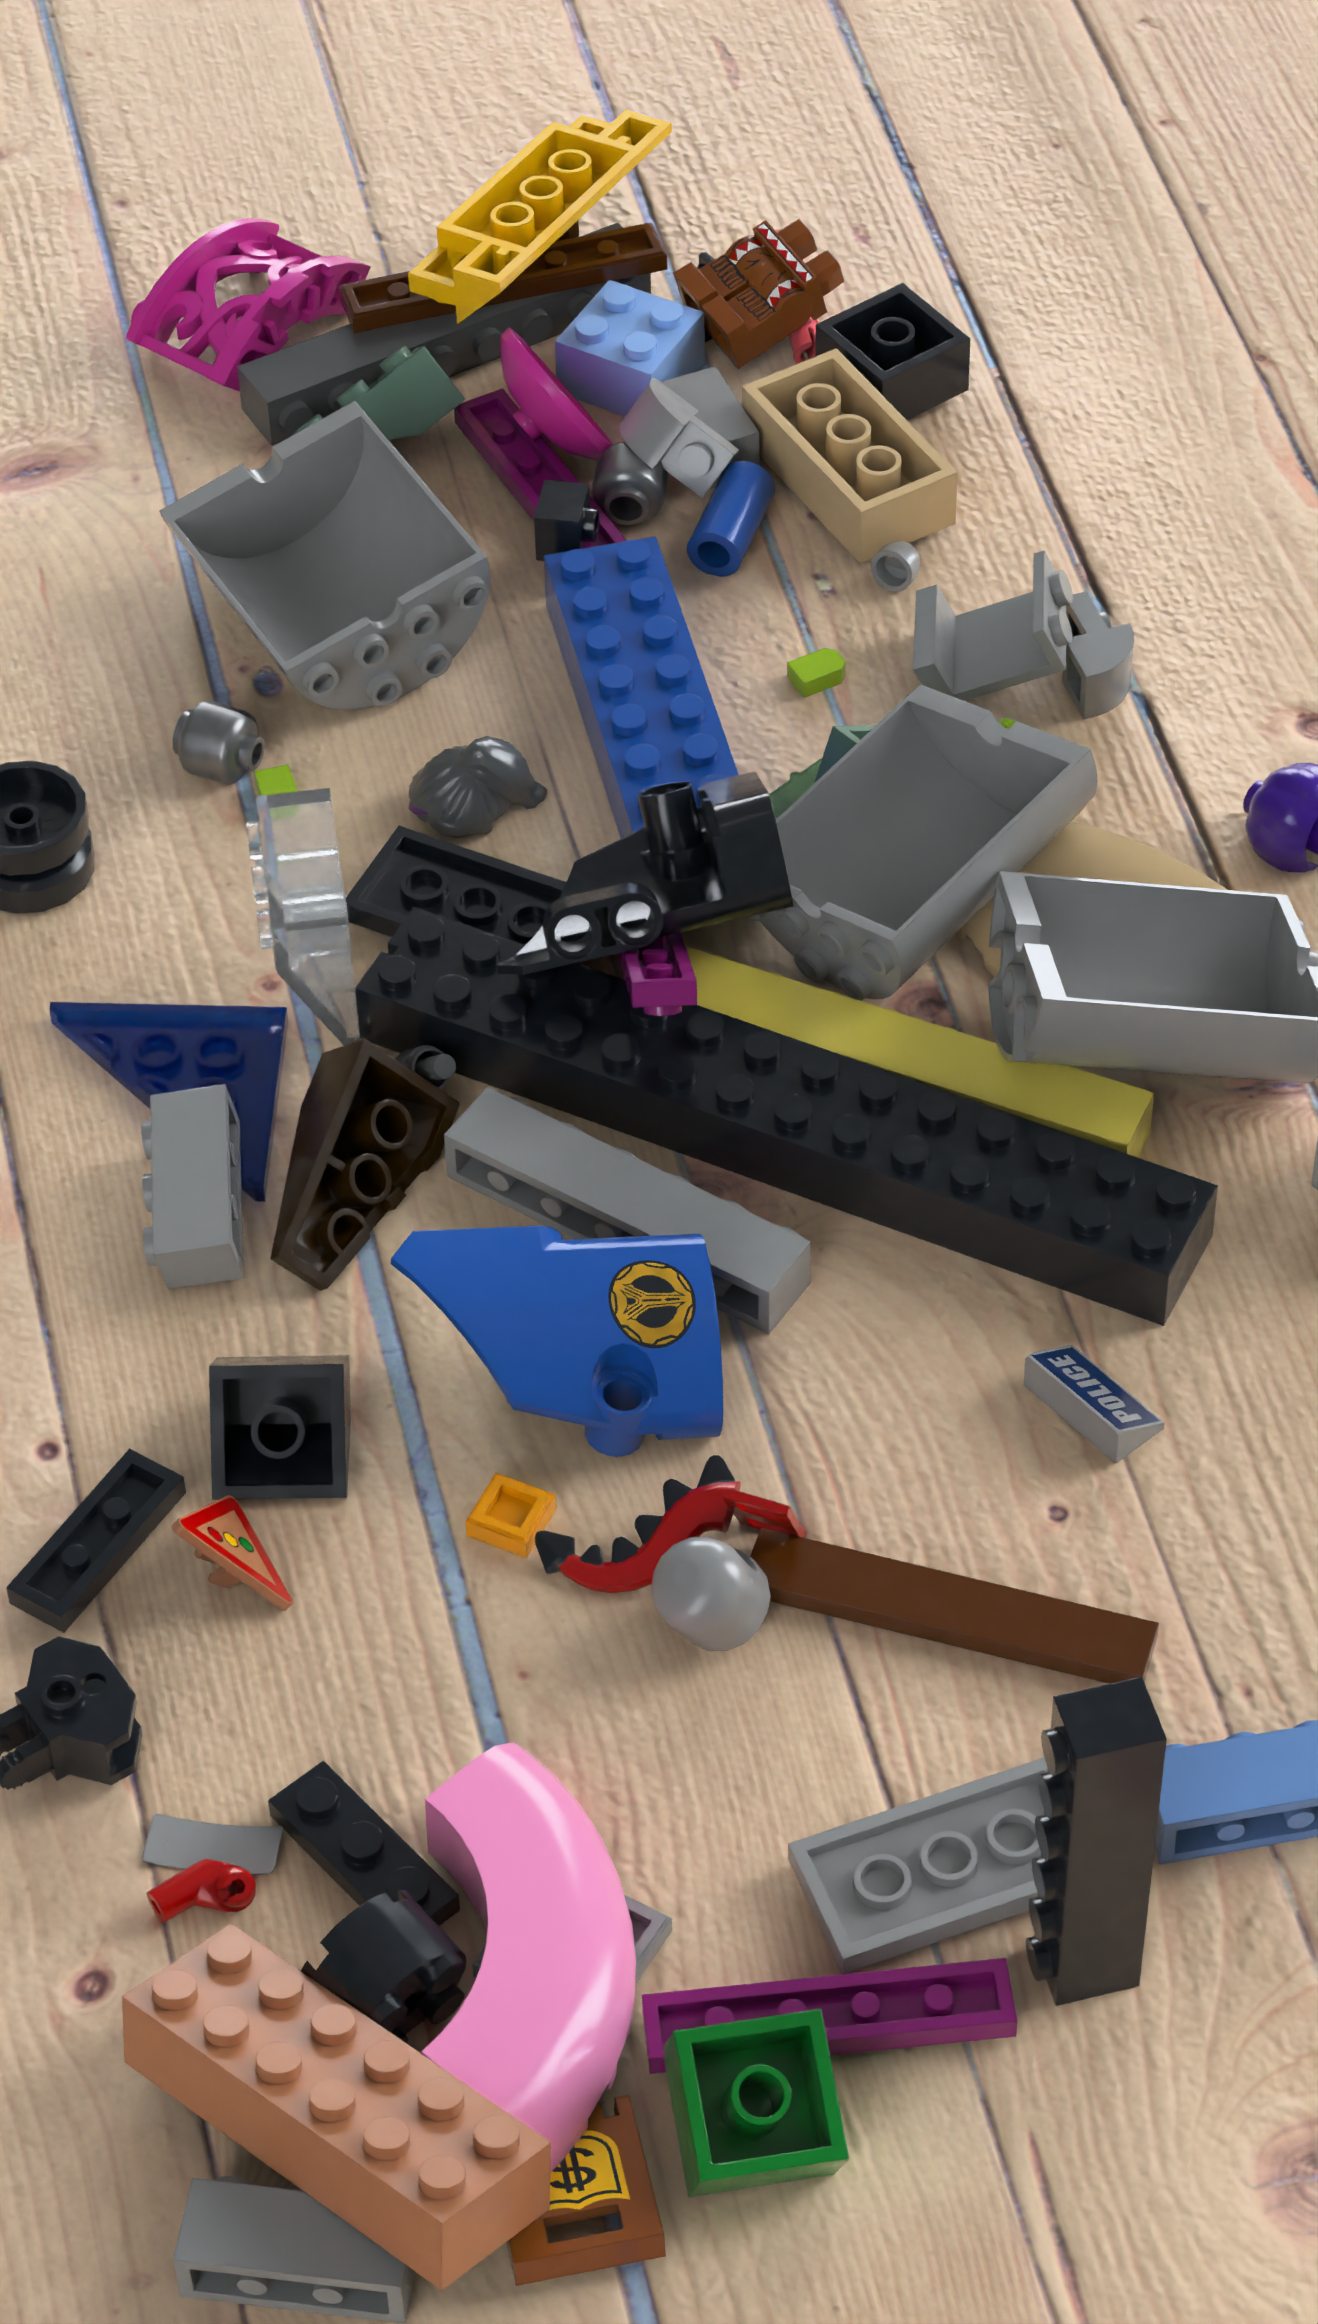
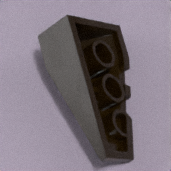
[270,1039,460,1291]

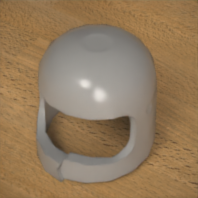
[651,1537,771,1651]

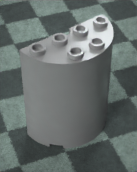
[159,401,490,710]
[749,684,1098,1001]
[988,871,1318,1084]

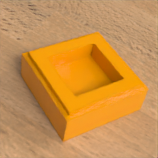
[465,1473,557,1558]

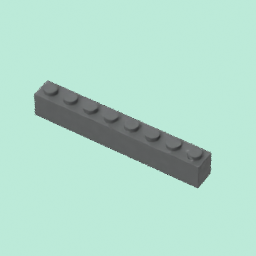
[237,222,651,446]

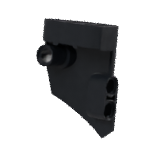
[496,772,793,975]

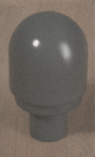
[395,1045,456,1090]

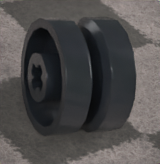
[0,761,94,914]

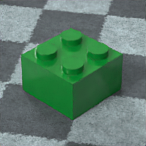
[662,2009,849,2198]

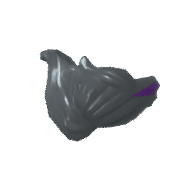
[408,736,547,837]

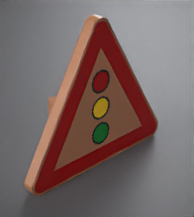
[172,1495,293,1611]

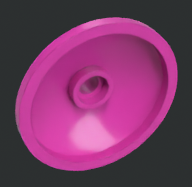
[499,327,613,461]

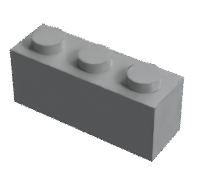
[141,1084,244,1289]
[173,2176,415,2324]

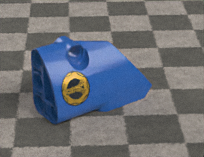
[390,1226,723,1457]

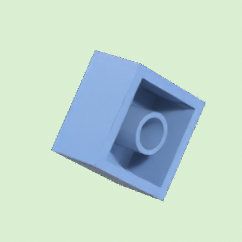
[555,280,705,416]

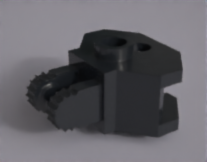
[0,1636,143,1790]

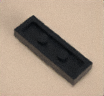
[6,1448,186,1633]
[268,1760,460,1926]

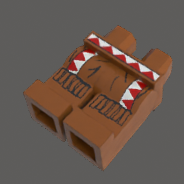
[673,219,844,369]

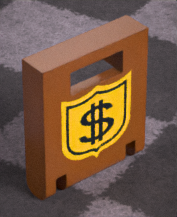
[506,2095,666,2286]

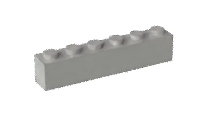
[444,1087,811,1334]

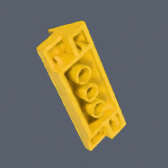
[408,109,672,324]

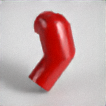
[146,1859,256,1923]

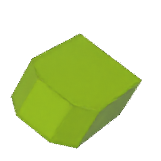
[787,648,845,698]
[254,764,300,820]

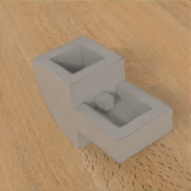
[619,377,739,498]
[1062,591,1134,720]

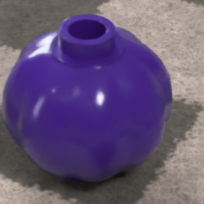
[1243,763,1318,872]

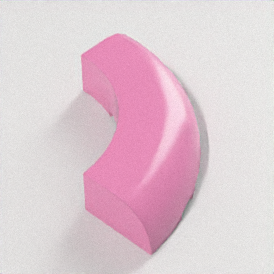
[421,1742,636,2172]

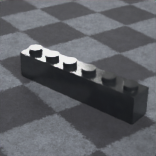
[1026,1676,1167,2006]

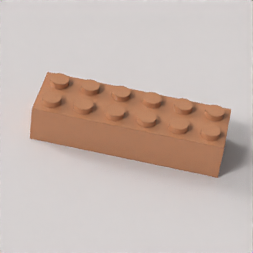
[122,1924,551,2290]

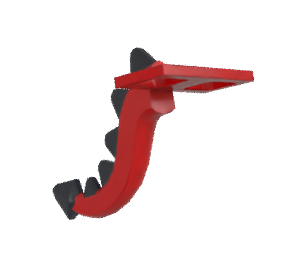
[535,1455,807,1593]

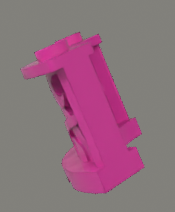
[126,218,371,392]

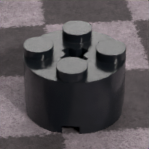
[301,1890,467,2043]

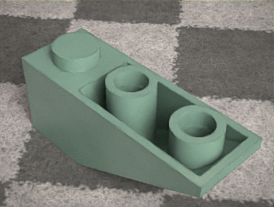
[293,345,465,440]

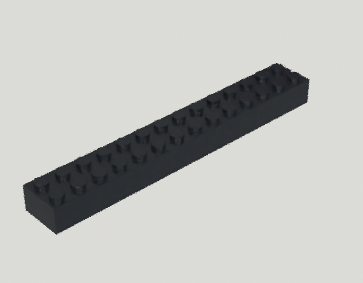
[355,907,1218,1326]

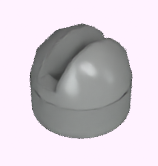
[871,541,921,591]

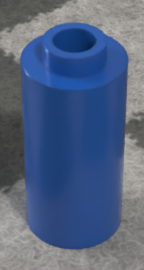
[687,461,775,577]

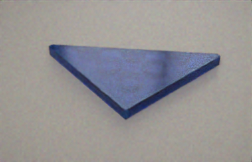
[49,1002,288,1202]

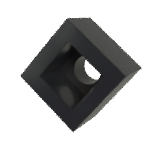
[534,480,599,561]

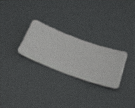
[142,1814,284,1875]

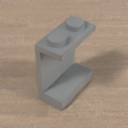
[913,550,1073,701]

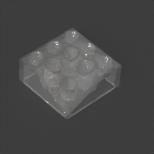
[246,788,360,1045]

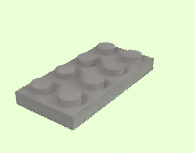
[788,1757,1048,1974]

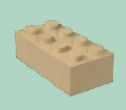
[742,348,957,564]

